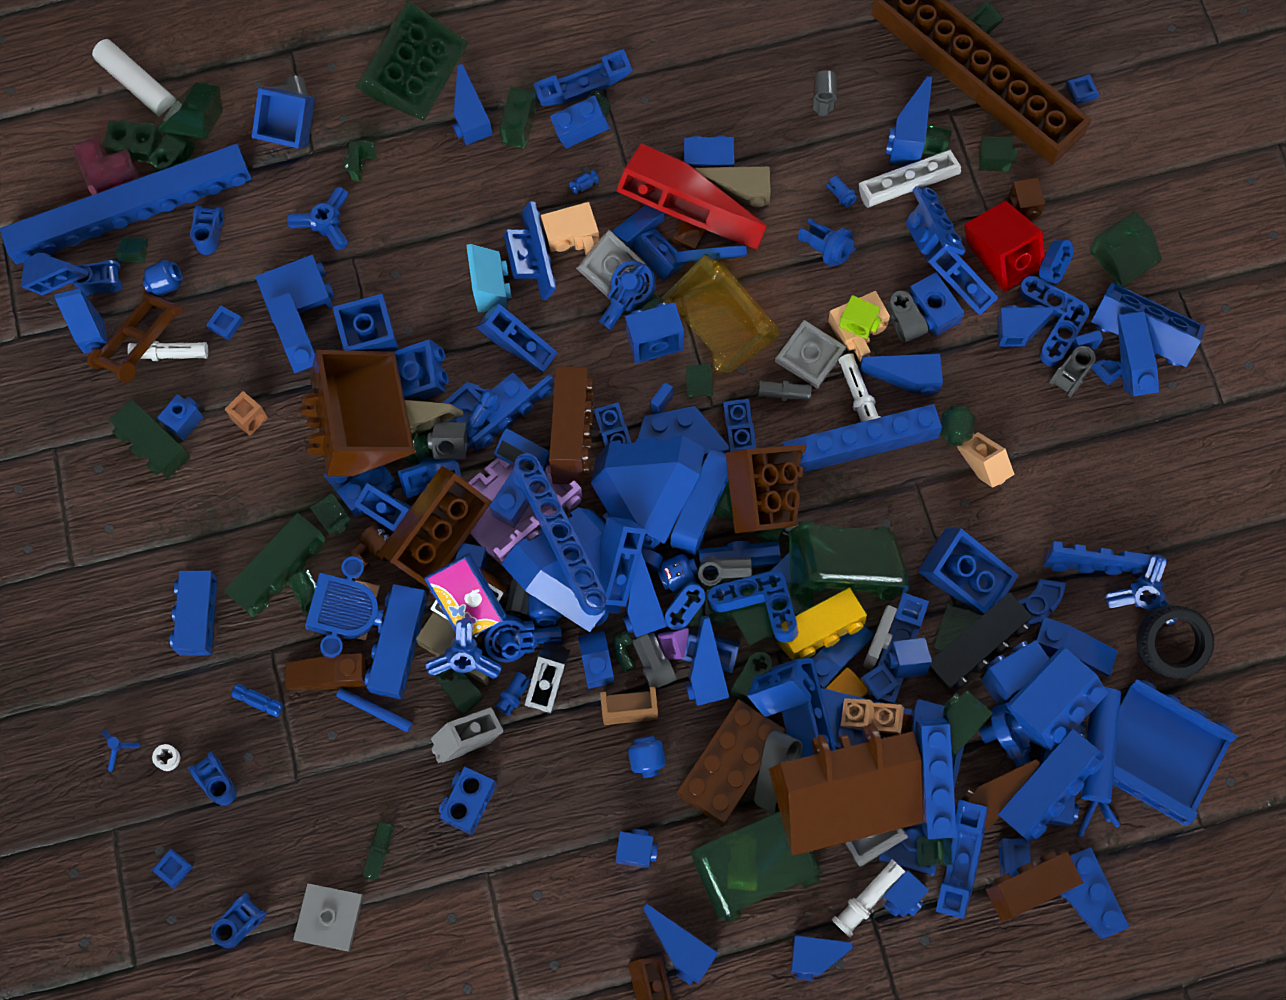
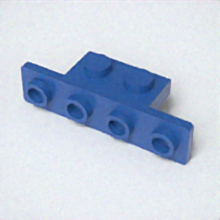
[906,186,966,255]
[503,201,556,300]
[471,373,555,451]

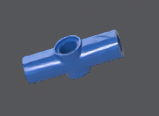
[698,541,781,573]

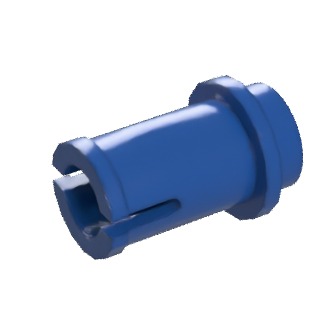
[826,176,857,208]

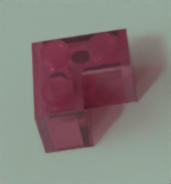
[73,138,141,195]

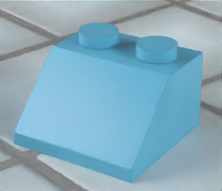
[466,244,512,313]

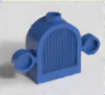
[305,556,384,658]

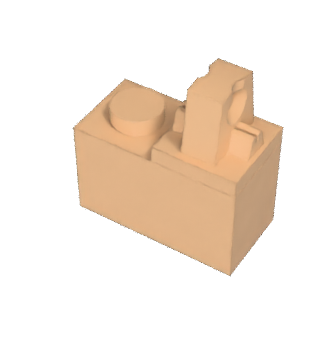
[541,202,599,255]
[828,291,890,362]

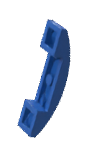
[533,49,632,106]
[868,592,929,704]
[936,800,988,919]

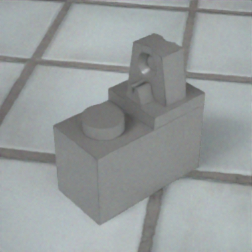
[431,707,504,763]

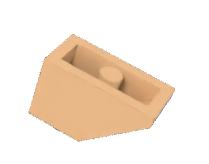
[957,432,1014,488]

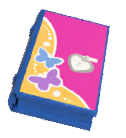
[424,552,507,637]

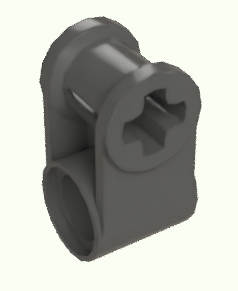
[886,291,928,343]
[1049,346,1095,398]

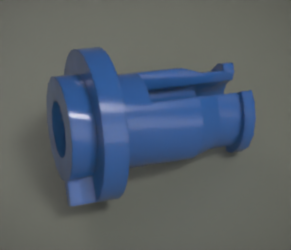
[798,218,856,267]

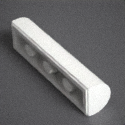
[93,39,177,117]
[859,150,961,208]

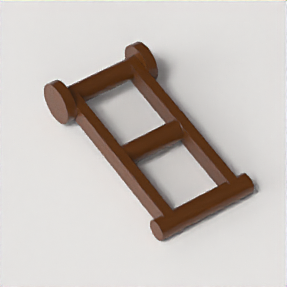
[87,292,183,383]

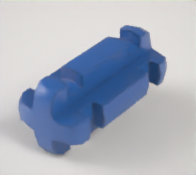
[569,170,599,195]

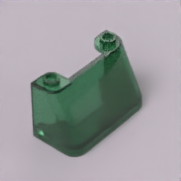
[789,521,909,601]
[690,812,823,923]

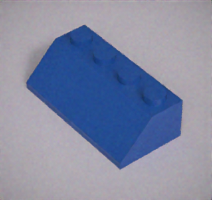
[1091,282,1206,367]

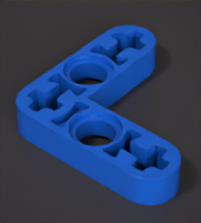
[1019,276,1090,367]
[708,571,798,642]

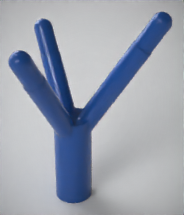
[102,729,140,772]
[1078,801,1120,838]

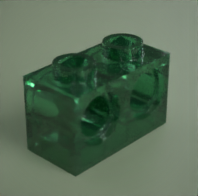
[102,120,163,164]

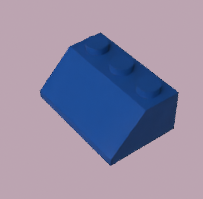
[1006,646,1108,752]

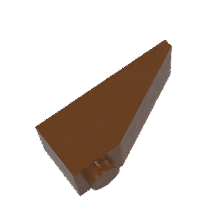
[285,654,367,690]
[961,758,1040,830]

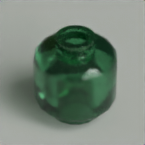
[940,406,976,446]

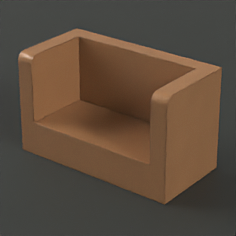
[600,687,658,725]

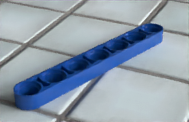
[514,453,607,616]

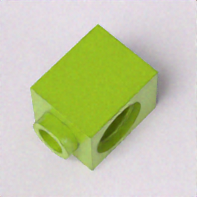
[839,295,882,339]

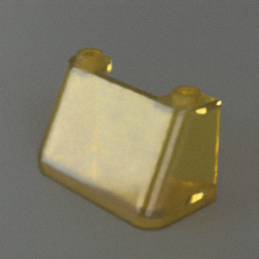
[661,255,782,373]

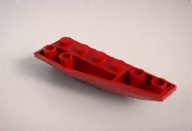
[616,144,767,249]

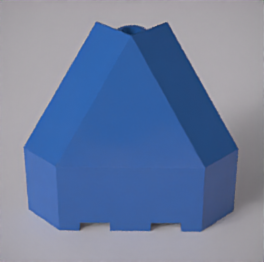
[591,435,705,550]
[501,508,620,632]

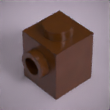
[1008,177,1045,220]

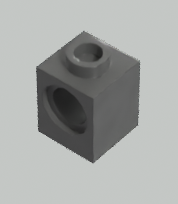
[428,422,468,459]

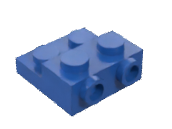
[394,339,449,400]
[324,465,398,517]

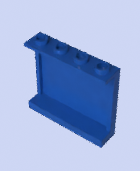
[1113,679,1237,826]

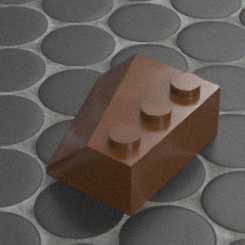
[726,445,806,533]

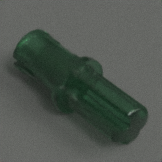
[363,822,395,880]

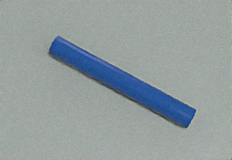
[336,687,413,733]

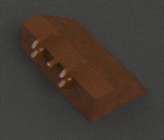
[299,350,415,476]
[769,723,923,856]

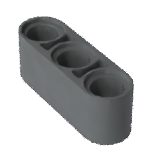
[754,730,803,816]

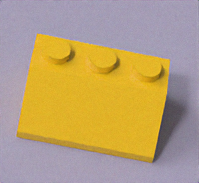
[777,588,867,660]

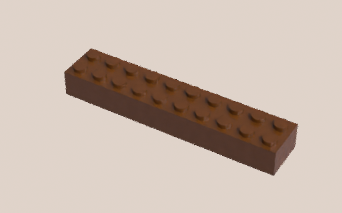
[871,0,1092,166]

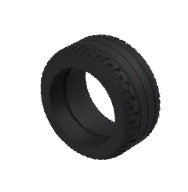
[1136,605,1215,679]

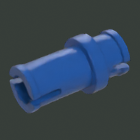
[495,672,531,716]

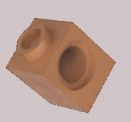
[225,391,268,436]

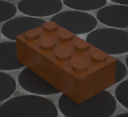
[549,366,594,485]
[379,466,492,589]
[677,699,785,827]

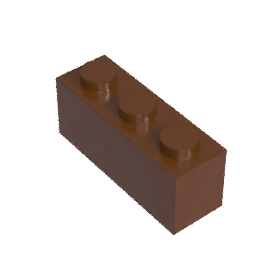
[986,851,1083,922]

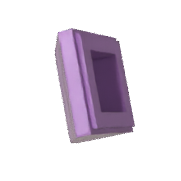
[657,628,689,660]

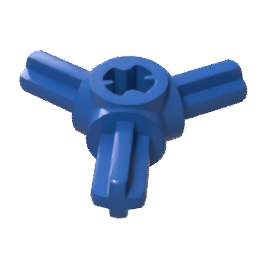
[287,187,349,251]
[1106,555,1178,625]
[425,618,502,678]

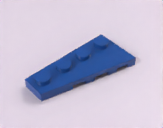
[1043,541,1152,577]

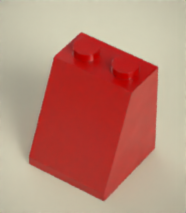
[964,201,1045,292]

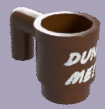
[349,523,390,571]

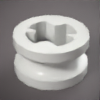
[152,744,180,771]

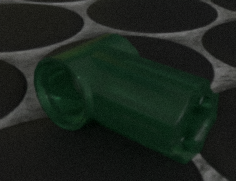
[288,570,316,618]

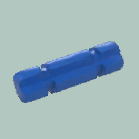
[466,390,497,438]
[231,684,284,717]

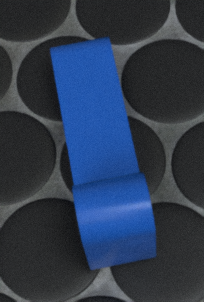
[671,448,729,558]

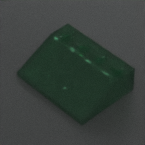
[355,1,469,121]

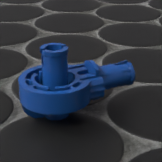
[598,261,656,330]
[483,615,561,662]
[980,702,1036,781]

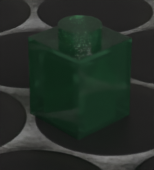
[979,136,1017,172]

